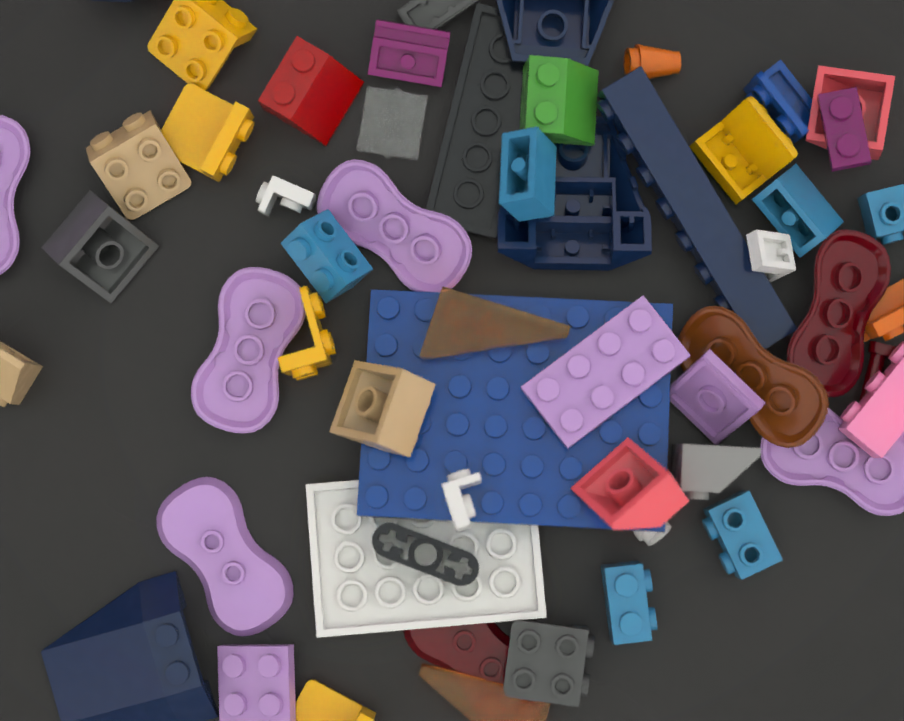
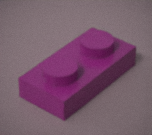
[817,87,871,172]

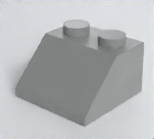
[671,444,761,500]

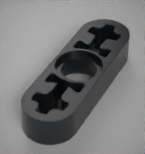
[372,523,479,586]

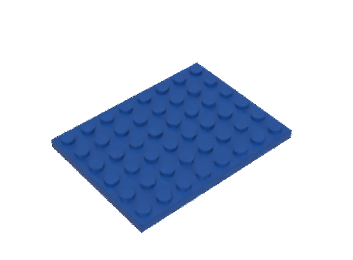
[357,289,673,533]

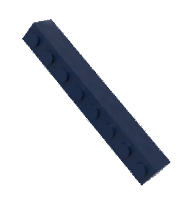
[596,66,797,349]

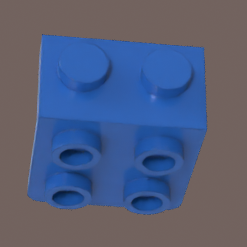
[743,60,812,145]

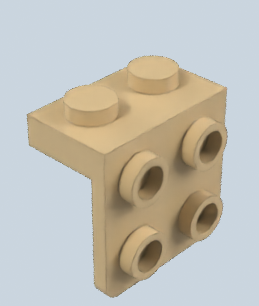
[86,111,191,220]

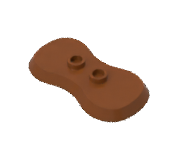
[678,306,829,448]

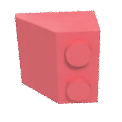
[805,65,895,160]

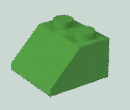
[519,55,599,146]

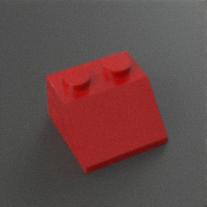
[258,36,364,147]

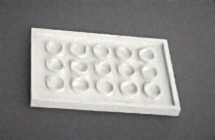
[305,480,547,638]

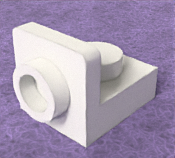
[256,175,318,216]
[746,229,796,282]
[442,469,482,532]

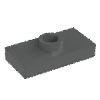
[397,0,481,29]

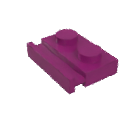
[368,19,451,87]

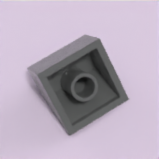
[41,190,159,303]

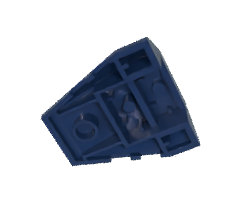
[496,0,614,66]
[497,116,652,271]
[41,571,219,721]

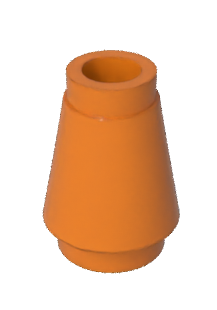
[624,44,681,79]

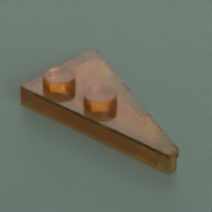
[420,286,571,360]
[419,663,551,721]

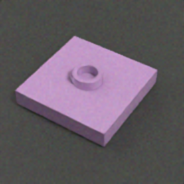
[670,349,765,446]

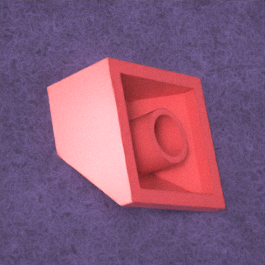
[571,438,689,530]

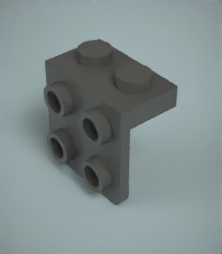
[503,620,595,707]

